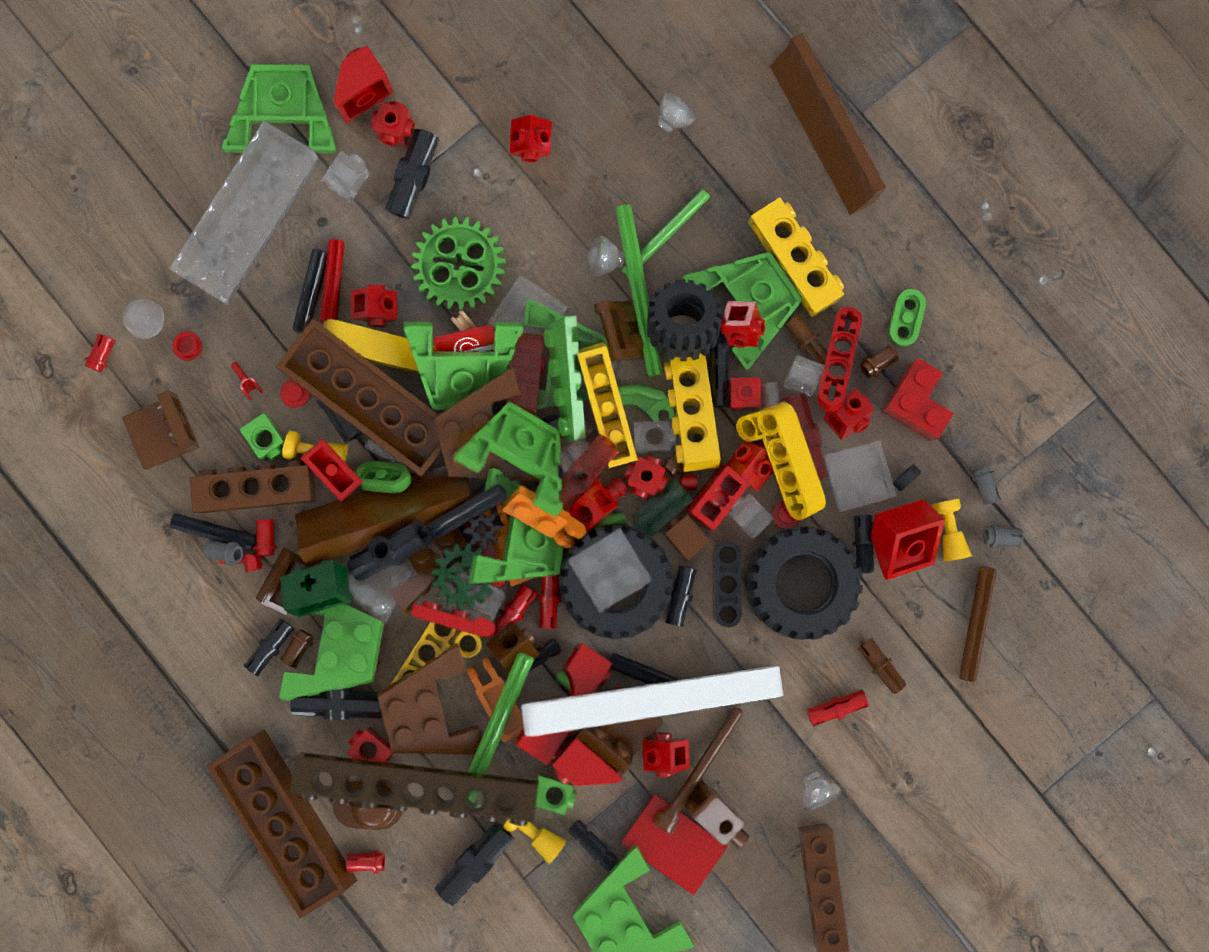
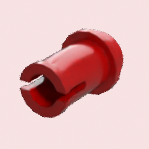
[84,333,116,373]
[604,476,629,500]
[253,519,277,556]
[346,850,385,874]

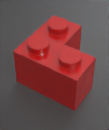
[881,358,954,441]

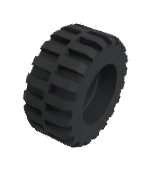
[559,525,673,639]
[745,526,863,640]

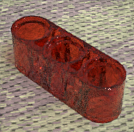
[507,332,544,417]

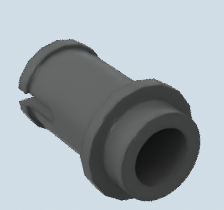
[972,466,1002,505]
[983,524,1024,548]
[203,540,243,565]

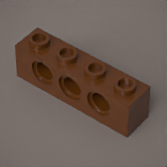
[190,461,316,514]
[798,823,850,952]

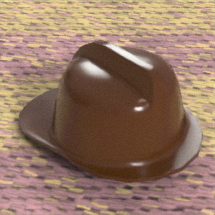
[333,781,403,830]

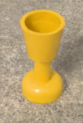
[282,430,348,462]
[930,498,972,562]
[502,819,567,865]

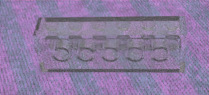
[169,120,320,306]

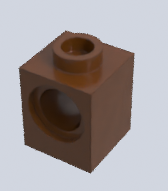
[664,514,711,561]
[485,622,539,673]

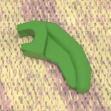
[618,384,675,424]

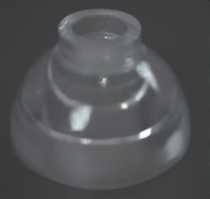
[658,93,696,133]
[587,235,624,276]
[123,298,164,339]
[801,772,842,811]

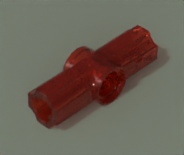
[780,393,828,480]
[559,433,619,512]

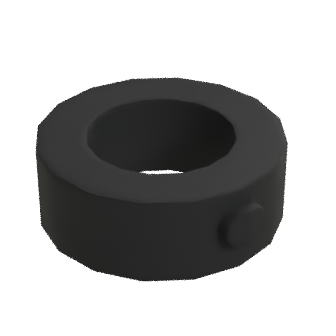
[893,464,921,491]

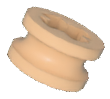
[450,310,477,331]

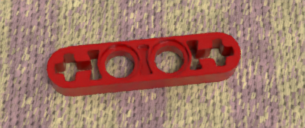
[817,307,862,412]

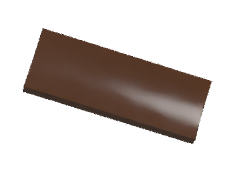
[770,33,886,215]
[276,319,442,477]
[295,465,473,567]
[207,730,358,918]

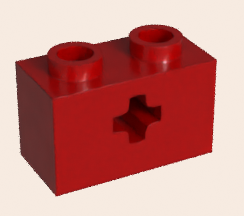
[684,465,750,531]

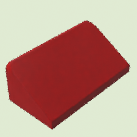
[301,438,363,501]

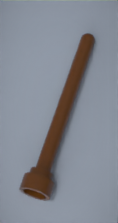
[652,708,743,835]

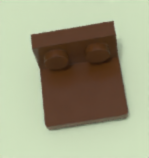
[123,390,200,470]
[577,684,663,775]

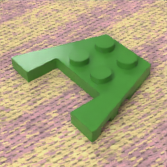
[222,64,337,154]
[682,252,803,372]
[513,299,609,411]
[404,322,523,410]
[454,401,562,517]
[469,468,565,584]
[279,604,384,701]
[573,844,694,952]

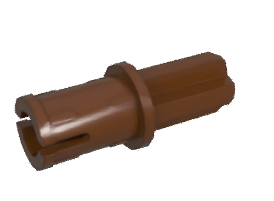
[784,314,828,369]
[857,638,906,694]

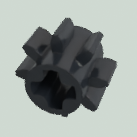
[464,513,502,548]

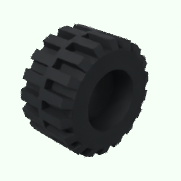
[647,279,723,361]

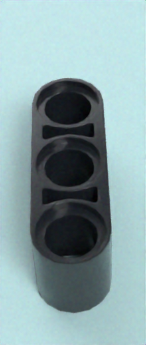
[713,541,742,628]

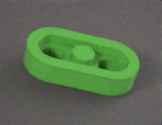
[888,289,926,347]
[355,461,412,494]

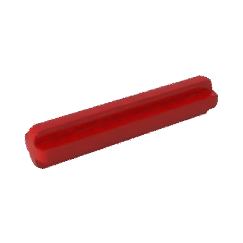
[320,239,345,324]

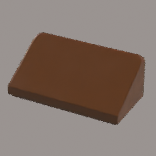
[256,547,313,615]

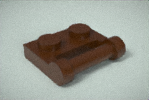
[594,300,644,362]

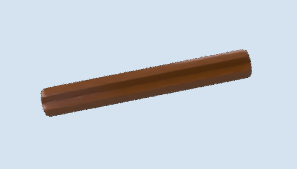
[959,566,997,682]

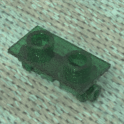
[632,478,694,537]

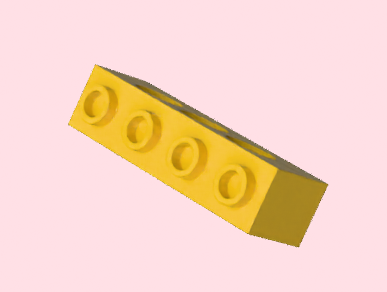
[748,197,844,318]
[576,342,637,468]
[664,353,721,472]

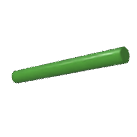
[621,189,710,279]

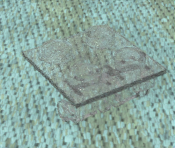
[348,564,414,623]

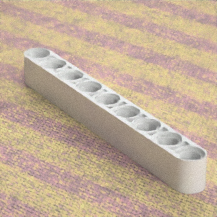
[521,666,784,736]

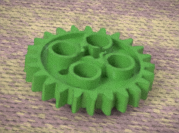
[411,217,506,312]

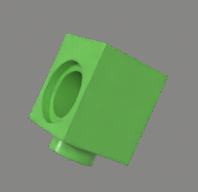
[239,413,285,461]
[536,772,577,815]

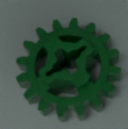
[431,544,496,610]

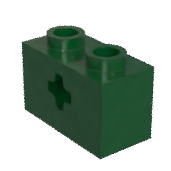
[280,560,352,618]

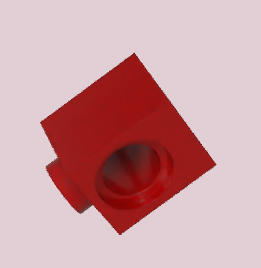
[728,378,761,411]
[566,483,619,533]
[347,727,394,762]

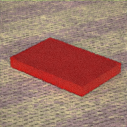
[621,793,728,896]

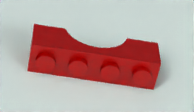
[513,643,612,765]

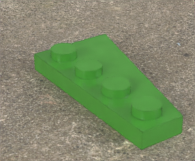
[543,316,586,442]

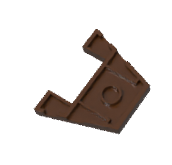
[433,368,540,481]
[390,527,467,616]
[377,643,482,755]

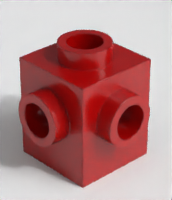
[371,101,415,147]
[509,114,552,163]
[351,284,398,328]
[721,301,765,348]
[823,388,875,441]
[726,441,774,492]
[624,455,668,500]
[642,732,690,777]

